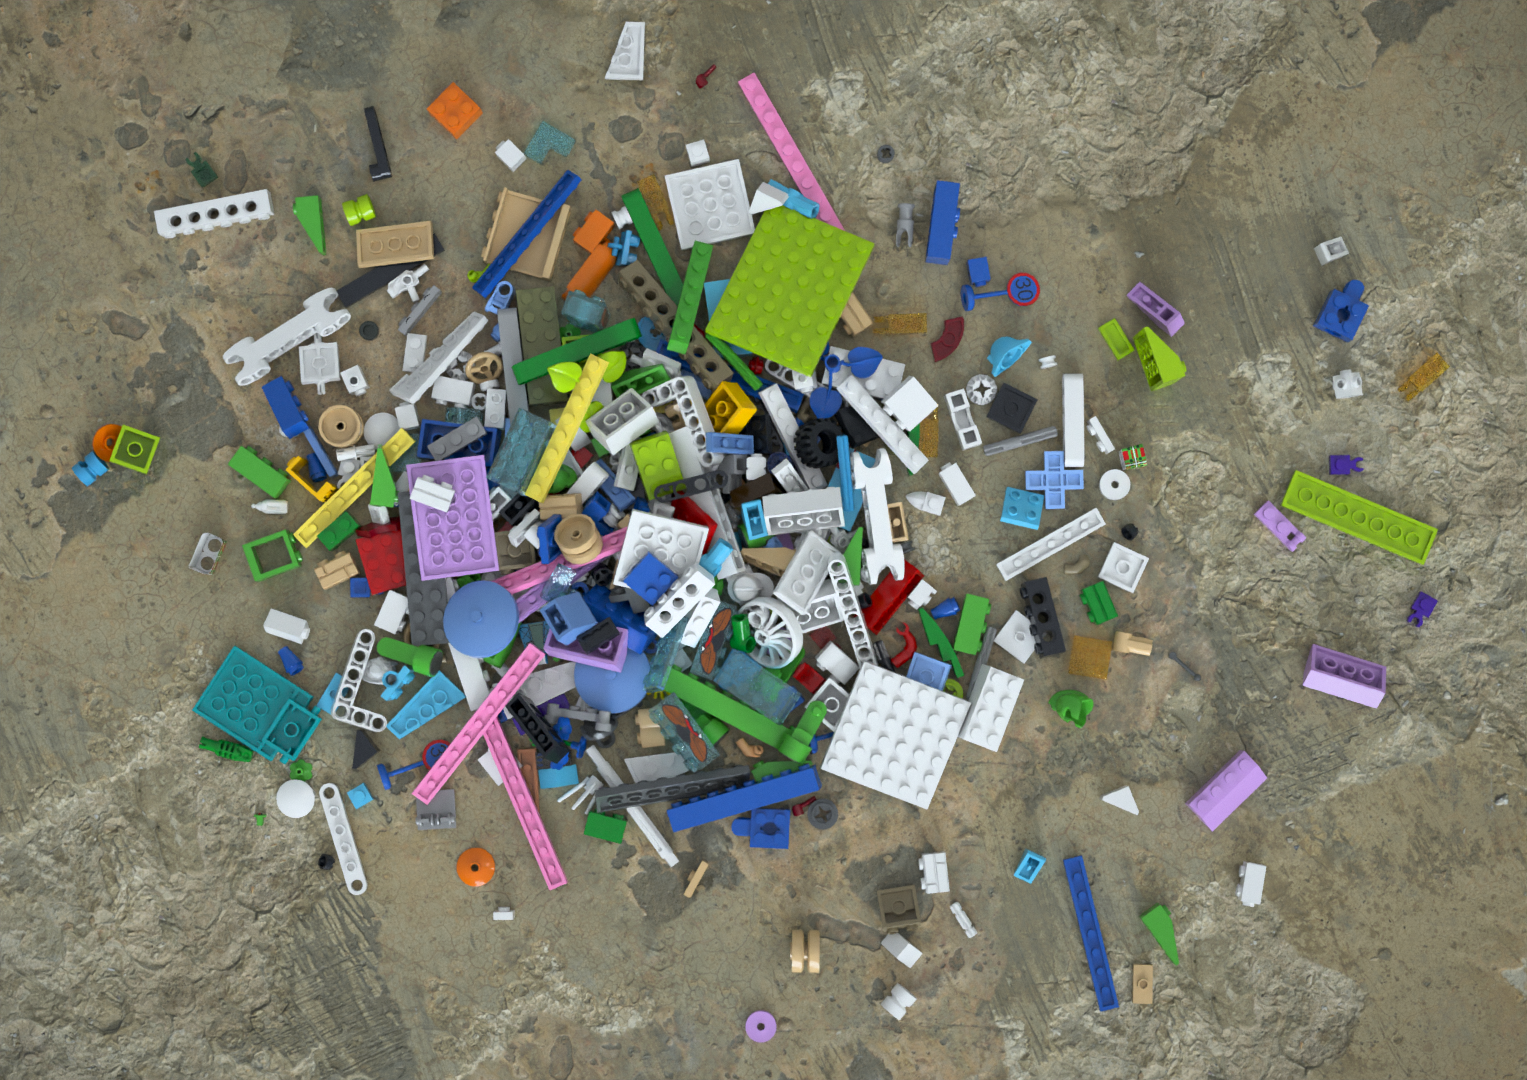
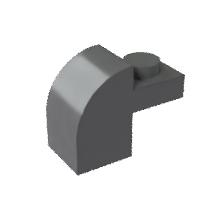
[609,585,655,613]

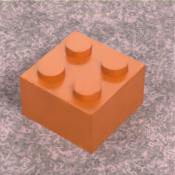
[427,82,483,140]

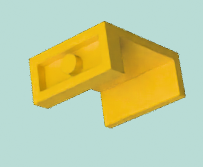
[286,456,339,503]

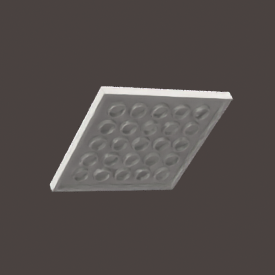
[820,661,971,809]

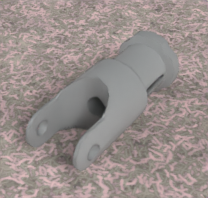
[896,203,915,247]

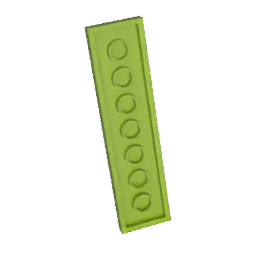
[1280,470,1438,565]

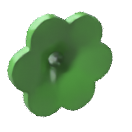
[559,323,581,344]
[290,759,313,782]

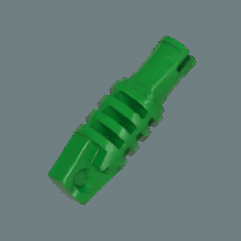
[199,736,254,762]

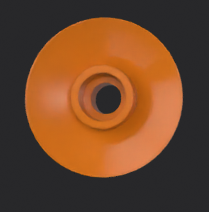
[92,424,122,462]
[457,848,495,886]

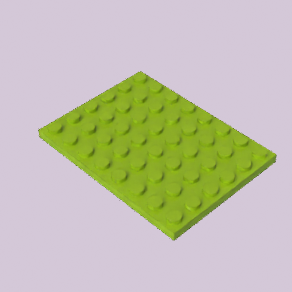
[705,205,875,377]

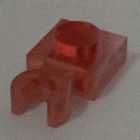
[809,626,842,650]

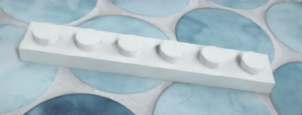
[836,375,929,474]
[759,383,828,490]
[996,508,1106,581]

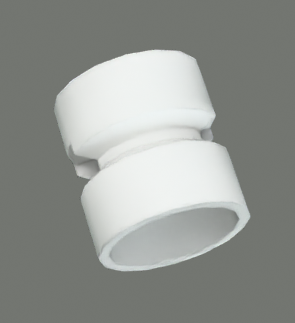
[881,983,917,1020]

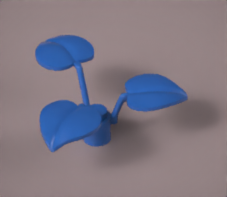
[810,342,883,419]

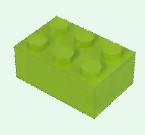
[629,430,686,501]

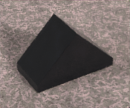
[352,729,380,769]

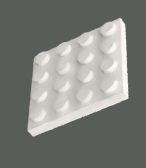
[665,159,755,251]
[613,509,709,600]

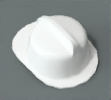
[727,573,774,604]

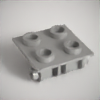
[416,789,456,830]

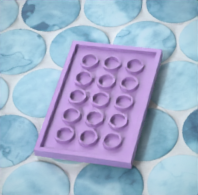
[406,455,499,581]

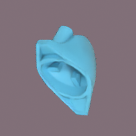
[987,337,1032,377]

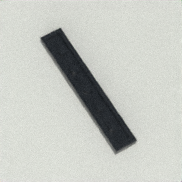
[337,233,445,308]

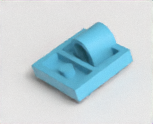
[1000,487,1044,530]
[381,665,415,701]

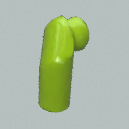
[467,264,490,283]

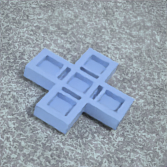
[1025,451,1084,509]

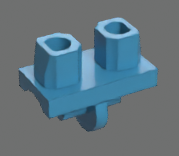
[608,230,640,267]

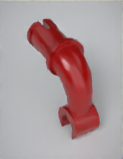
[891,622,917,668]

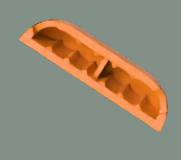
[561,237,617,304]

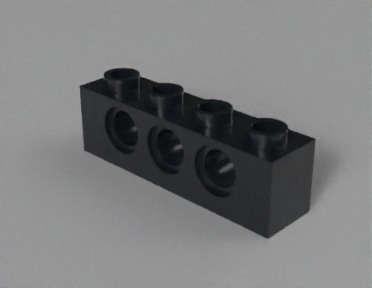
[1019,577,1066,659]
[505,693,570,764]

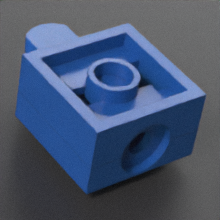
[1313,280,1369,343]
[731,807,790,849]

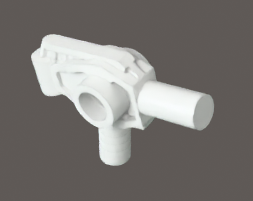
[387,264,429,303]
[829,527,857,554]

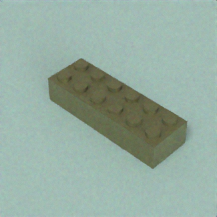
[515,286,568,407]

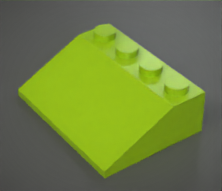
[1133,326,1187,391]

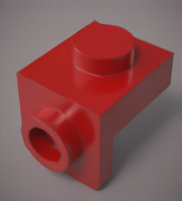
[793,662,826,694]

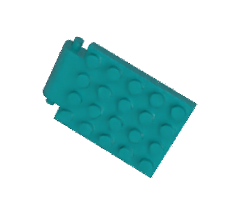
[192,645,322,765]

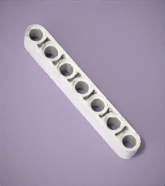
[828,552,878,668]

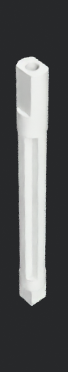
[586,745,679,867]

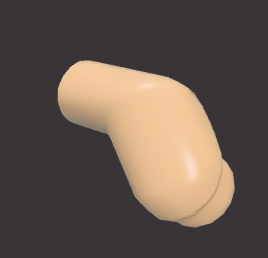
[736,737,764,758]

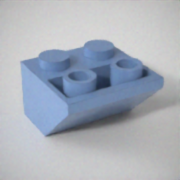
[540,592,598,646]

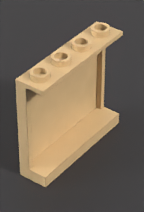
[481,187,572,282]

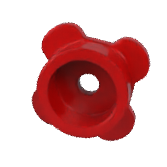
[748,356,763,375]

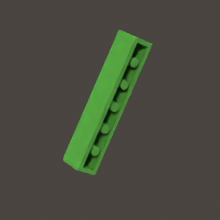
[667,240,713,354]

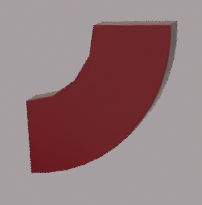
[930,316,964,362]
[355,516,401,538]

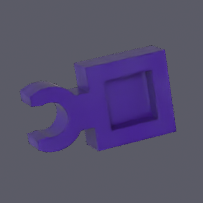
[1329,455,1364,475]
[1406,591,1438,628]

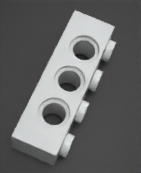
[644,562,715,638]

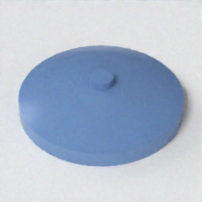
[443,580,519,658]
[574,647,652,713]

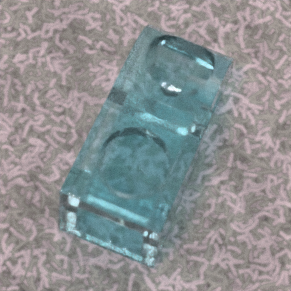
[445,407,483,424]

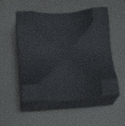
[835,406,880,449]

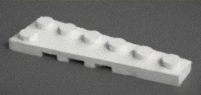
[389,312,488,404]
[492,662,576,719]

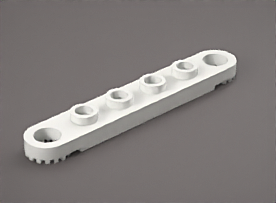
[319,783,368,895]

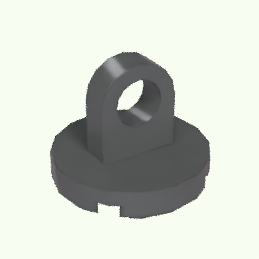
[580,711,618,748]

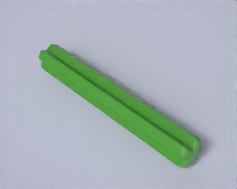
[705,333,763,391]

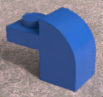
[582,491,614,536]

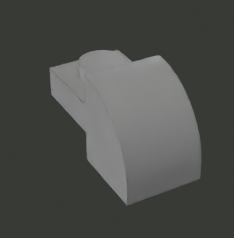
[718,454,747,494]

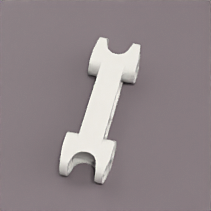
[223,288,351,386]
[850,448,904,585]

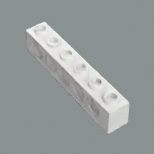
[154,189,275,238]

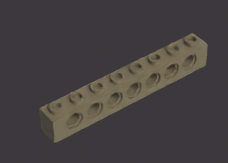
[617,260,734,393]

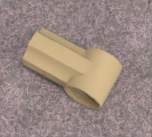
[1112,631,1153,656]

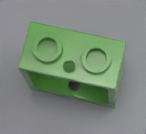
[242,529,303,582]

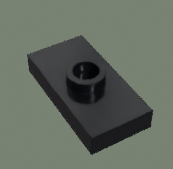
[576,617,620,655]

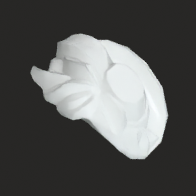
[362,656,398,685]

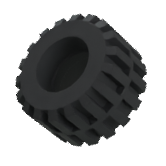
[794,418,845,469]

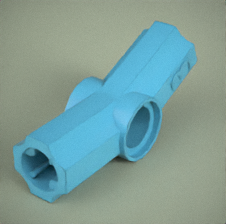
[768,179,820,219]
[693,538,733,587]

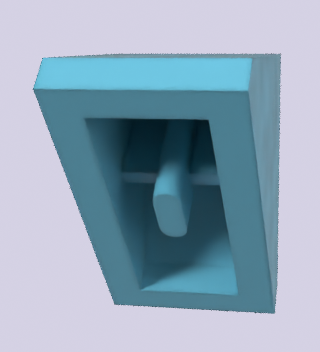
[741,499,768,540]
[538,764,579,789]
[1014,848,1046,884]

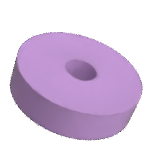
[745,1010,776,1042]

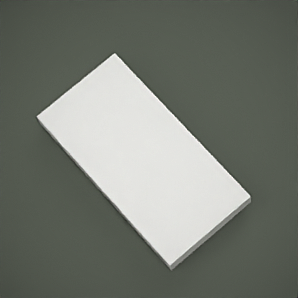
[773,529,840,615]

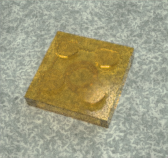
[1068,635,1113,680]

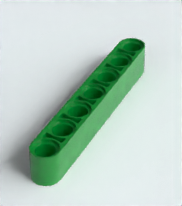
[621,188,683,306]
[511,318,642,385]

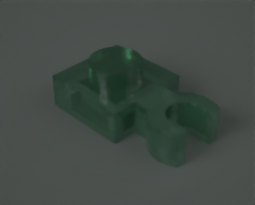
[185,152,218,188]

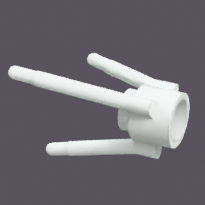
[557,775,604,815]

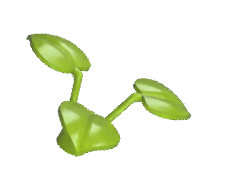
[547,351,626,433]

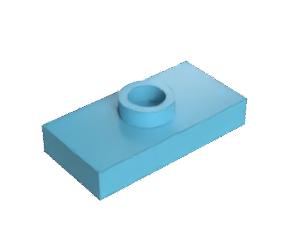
[316,673,349,714]

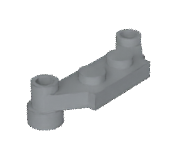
[544,703,611,732]

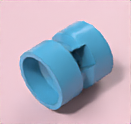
[72,450,109,486]

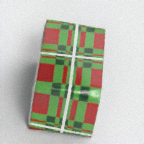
[1119,444,1147,471]
[189,533,227,575]

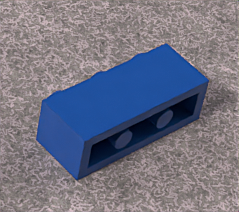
[262,376,309,439]

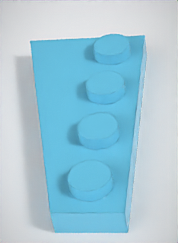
[386,670,466,739]

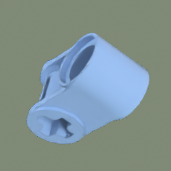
[485,281,515,315]

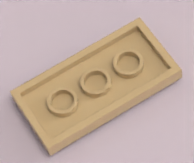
[356,221,434,268]

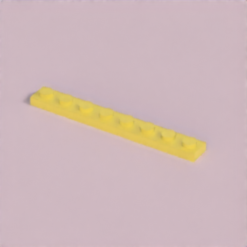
[525,353,609,503]
[293,428,416,548]

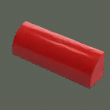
[854,559,924,636]

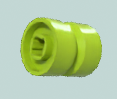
[342,194,376,226]

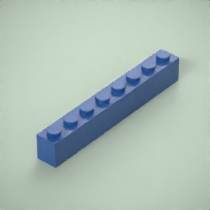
[666,763,822,833]

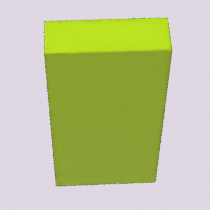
[1098,318,1134,361]

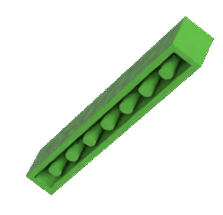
[655,663,796,749]

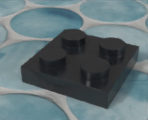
[986,383,1038,434]

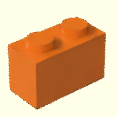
[573,209,615,254]

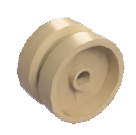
[318,405,365,449]
[554,514,603,564]
[790,929,820,973]

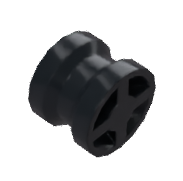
[591,563,613,586]

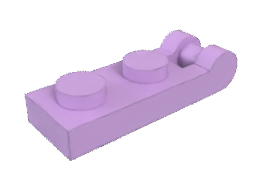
[1254,500,1306,552]

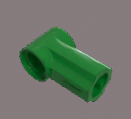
[730,613,756,653]

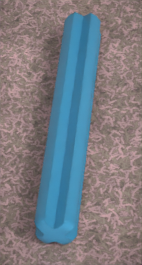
[837,435,855,511]

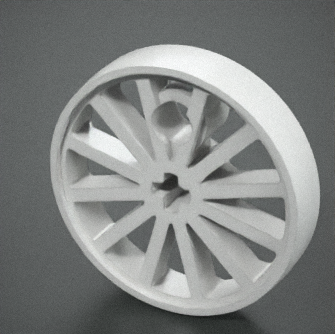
[737,597,803,669]

